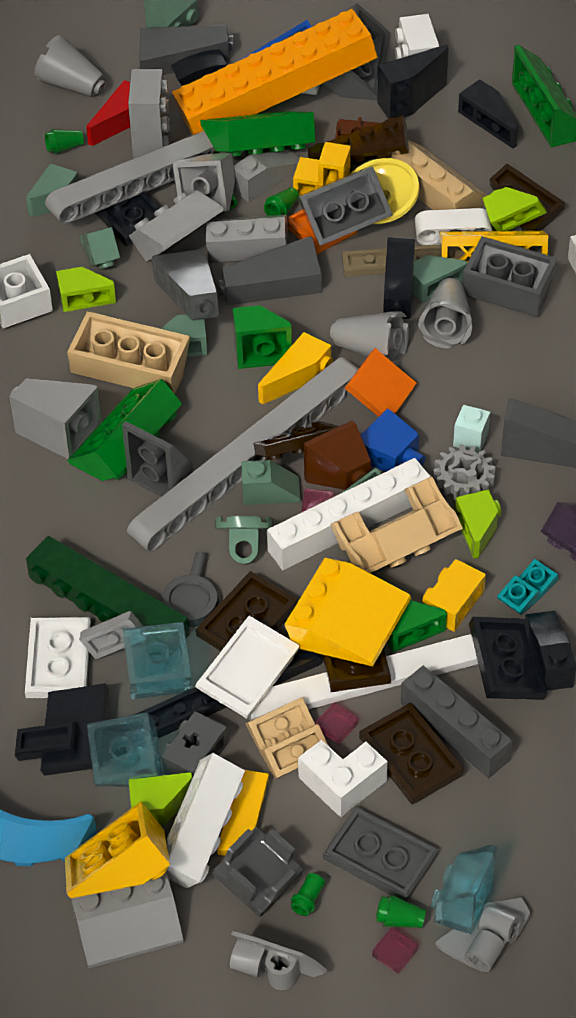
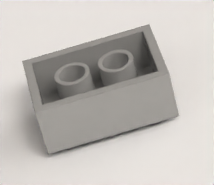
[128,69,171,159]

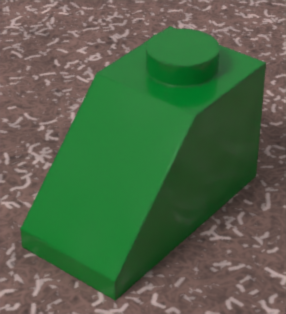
[386,600,447,653]

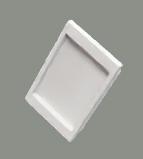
[195,616,300,719]

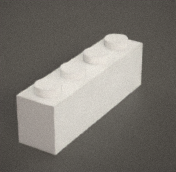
[166,753,245,888]

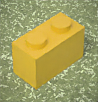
[422,559,486,632]

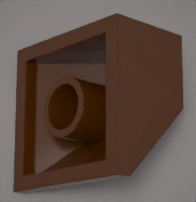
[304,420,371,490]

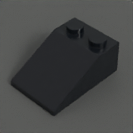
[377,44,449,119]

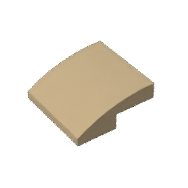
[245,697,328,779]

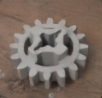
[433,445,496,500]

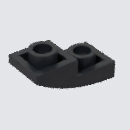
[171,49,227,86]

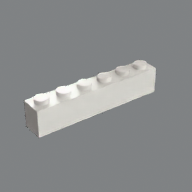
[267,458,430,570]

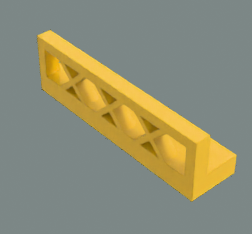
[439,231,548,263]

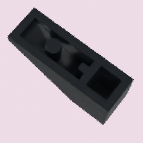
[458,79,518,149]
[383,237,415,319]
[525,611,576,691]

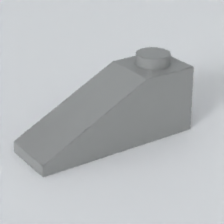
[233,149,300,202]

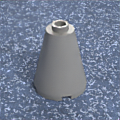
[34,35,106,97]
[418,278,473,348]
[330,311,409,366]

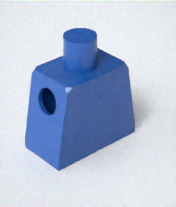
[361,408,426,472]

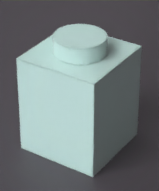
[453,405,490,453]

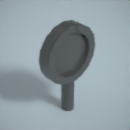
[162,551,218,627]

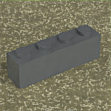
[401,665,512,779]

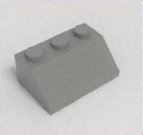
[129,190,224,262]
[206,214,288,263]
[71,872,184,969]

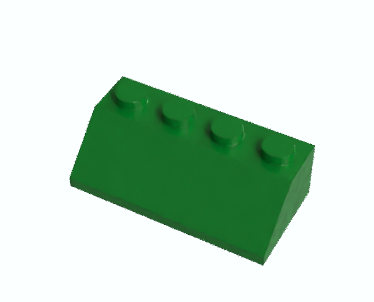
[512,45,576,148]
[200,111,315,156]
[67,379,182,481]

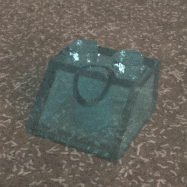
[123,622,192,699]
[87,712,163,787]
[431,845,497,935]

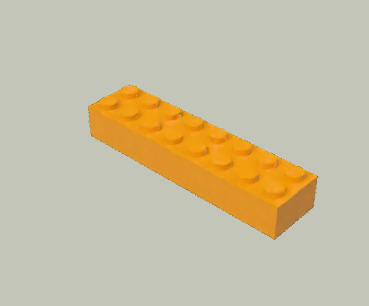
[172,9,378,135]

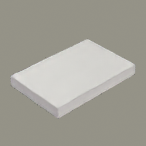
[25,617,91,698]

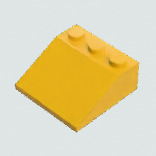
[285,558,411,667]
[65,801,170,898]

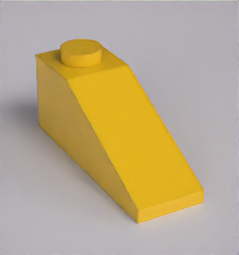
[258,332,333,404]

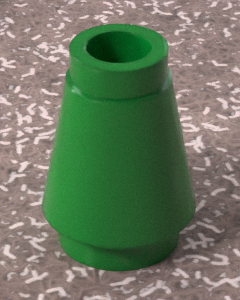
[45,129,84,154]
[264,187,299,215]
[376,894,426,928]

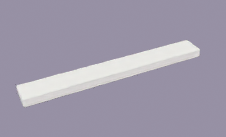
[249,634,478,721]

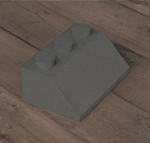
[298,166,393,246]
[462,236,558,316]

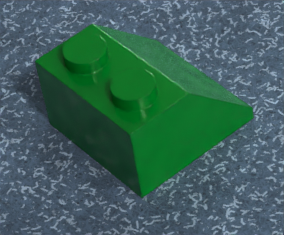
[233,305,292,369]

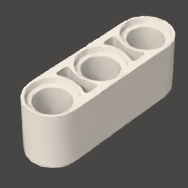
[415,208,492,245]

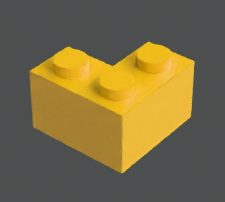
[293,142,350,196]

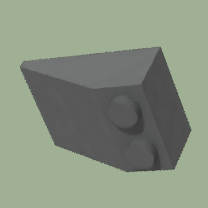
[122,421,193,497]

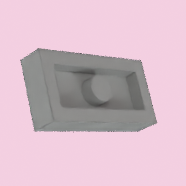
[79,611,147,659]

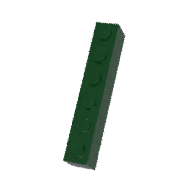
[26,535,189,659]

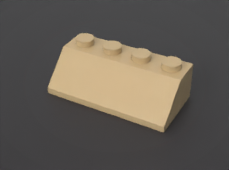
[385,140,487,210]
[67,311,190,394]

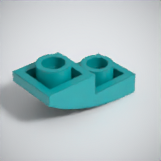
[497,559,559,615]

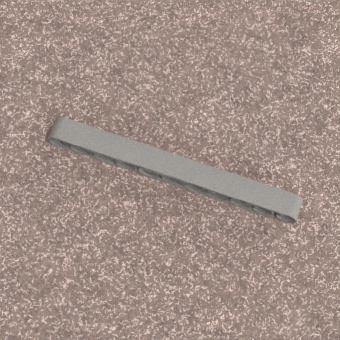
[127,357,358,552]

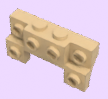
[330,477,463,573]

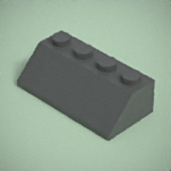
[324,3,391,100]

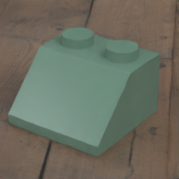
[144,0,199,28]

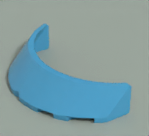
[0,809,97,866]

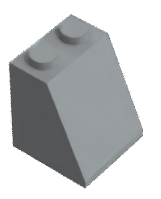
[9,378,102,459]

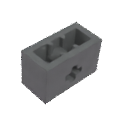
[160,711,228,778]

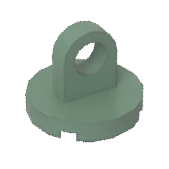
[215,516,273,564]

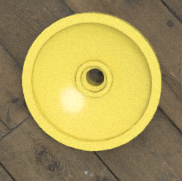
[351,158,420,224]

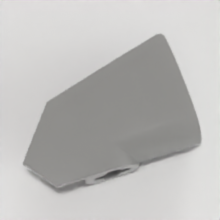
[436,897,531,972]
[230,930,327,990]

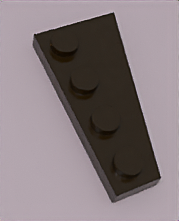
[308,115,409,163]

